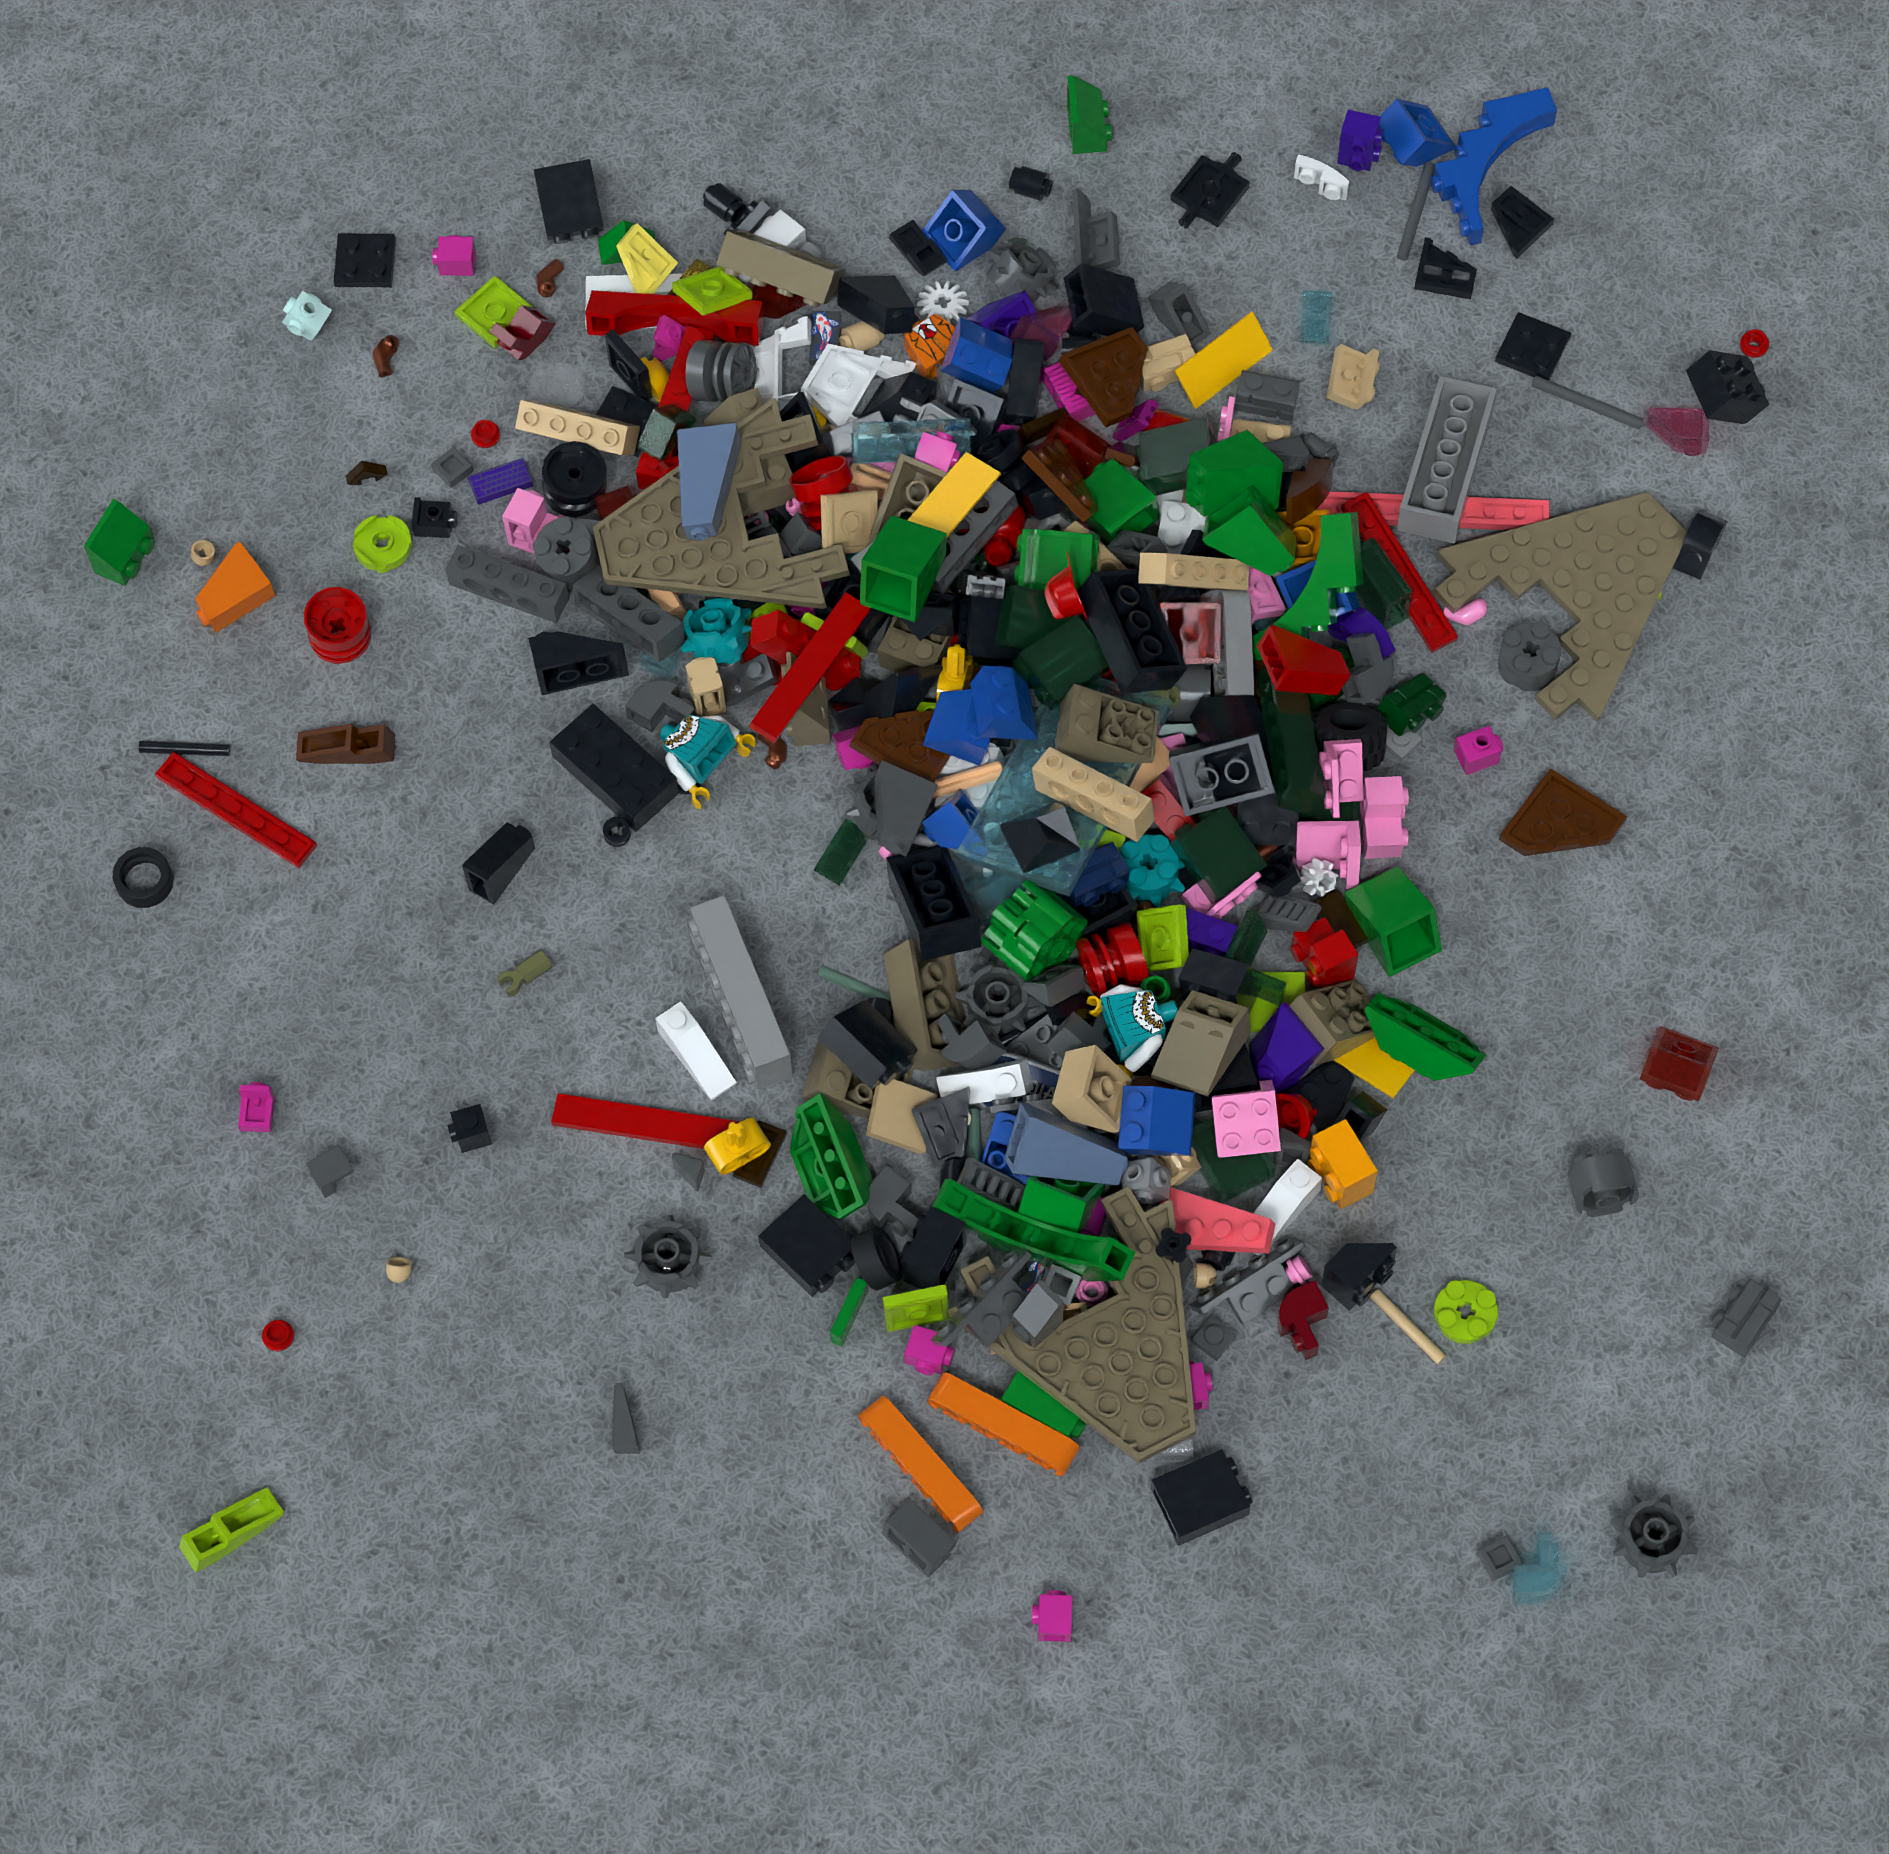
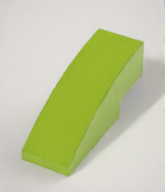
[179,1487,284,1573]

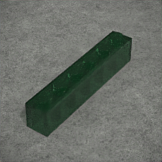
[1256,664,1326,816]

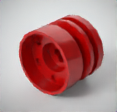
[789,456,859,530]
[304,587,371,664]
[1076,922,1149,998]

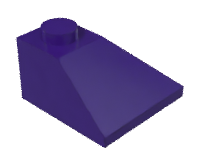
[966,291,1051,370]
[1250,1002,1324,1094]

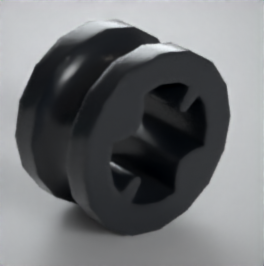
[603,817,631,847]

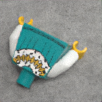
[660,715,756,809]
[1087,984,1178,1079]

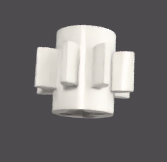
[1300,857,1338,897]

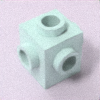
[282,291,332,341]

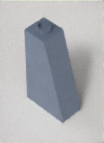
[677,423,742,541]
[1004,1103,1128,1185]

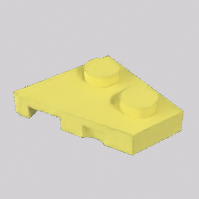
[616,223,678,294]

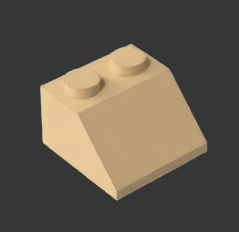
[1052,1045,1132,1133]

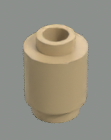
[839,321,884,351]

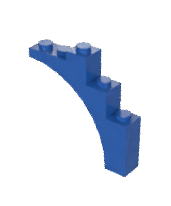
[1430,87,1557,246]

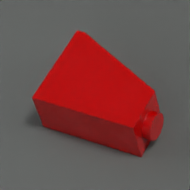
[1257,625,1351,695]

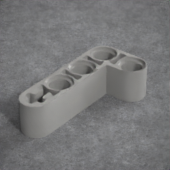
[1196,589,1254,697]

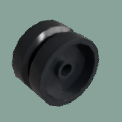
[968,429,1036,493]
[542,441,607,517]

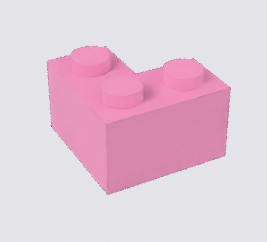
[502,488,569,555]
[1359,776,1409,859]

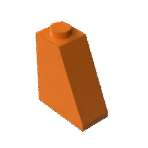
[195,541,275,633]

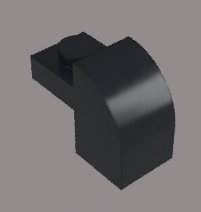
[1673,510,1728,580]

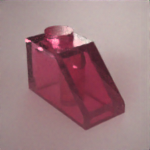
[1646,408,1709,456]

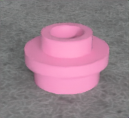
[1285,1255,1313,1285]
[1076,1279,1108,1308]

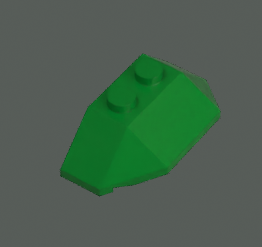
[1364,993,1486,1081]
[790,1093,873,1219]

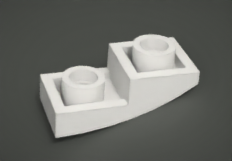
[1294,154,1349,200]

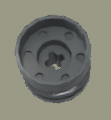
[685,340,757,402]

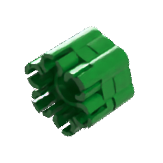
[981,879,1087,981]

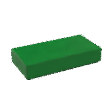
[830,1277,868,1347]

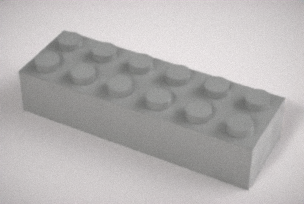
[1397,376,1497,544]
[687,895,793,1090]

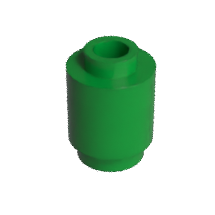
[1140,976,1171,1005]

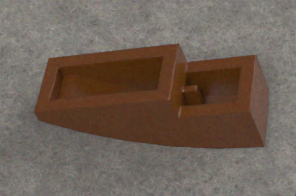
[1286,458,1332,525]
[296,723,395,764]

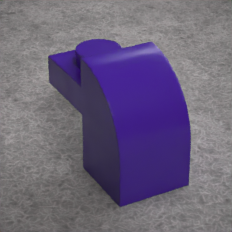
[1327,607,1396,657]

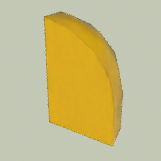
[640,357,670,403]

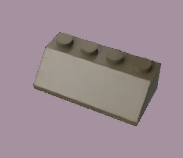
[716,229,846,307]
[703,388,795,517]
[865,453,947,548]
[884,939,966,1071]

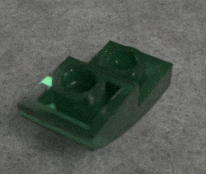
[814,819,869,886]

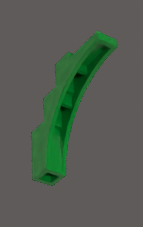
[1252,512,1364,660]

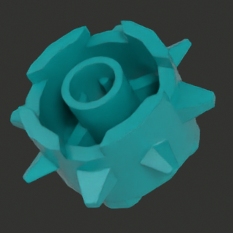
[680,598,752,664]
[1120,835,1189,908]

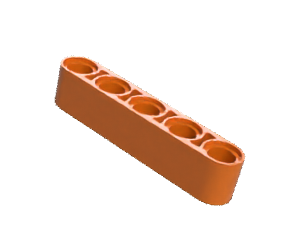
[927,1373,1080,1476]
[857,1395,984,1533]

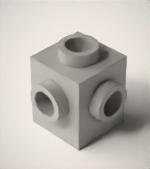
[1121,1156,1171,1204]

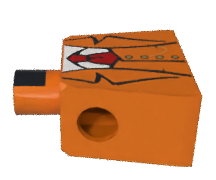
[904,313,955,380]

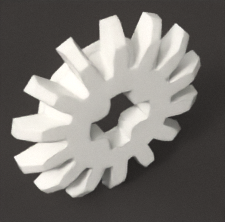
[917,281,969,324]

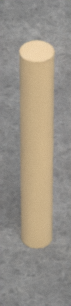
[1370,1289,1447,1365]

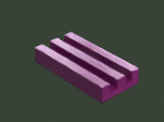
[1112,399,1159,442]

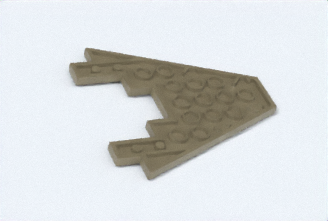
[593,398,850,609]
[1433,492,1687,722]
[948,1186,1196,1464]

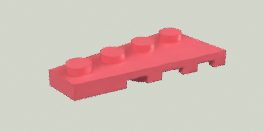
[1159,1187,1276,1254]

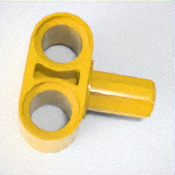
[936,644,973,704]
[704,1118,771,1175]

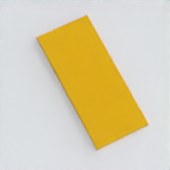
[1174,311,1273,409]
[908,452,1001,537]
[1334,1038,1415,1099]

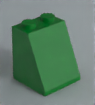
[1185,430,1283,517]
[1084,458,1159,547]
[1202,484,1297,576]
[860,515,947,622]
[1344,866,1442,977]

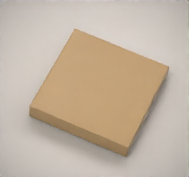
[821,490,878,554]
[866,1079,937,1154]

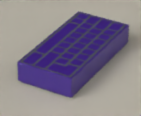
[468,458,533,505]

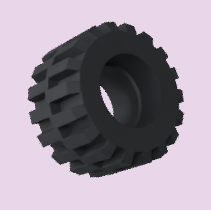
[1309,702,1387,771]

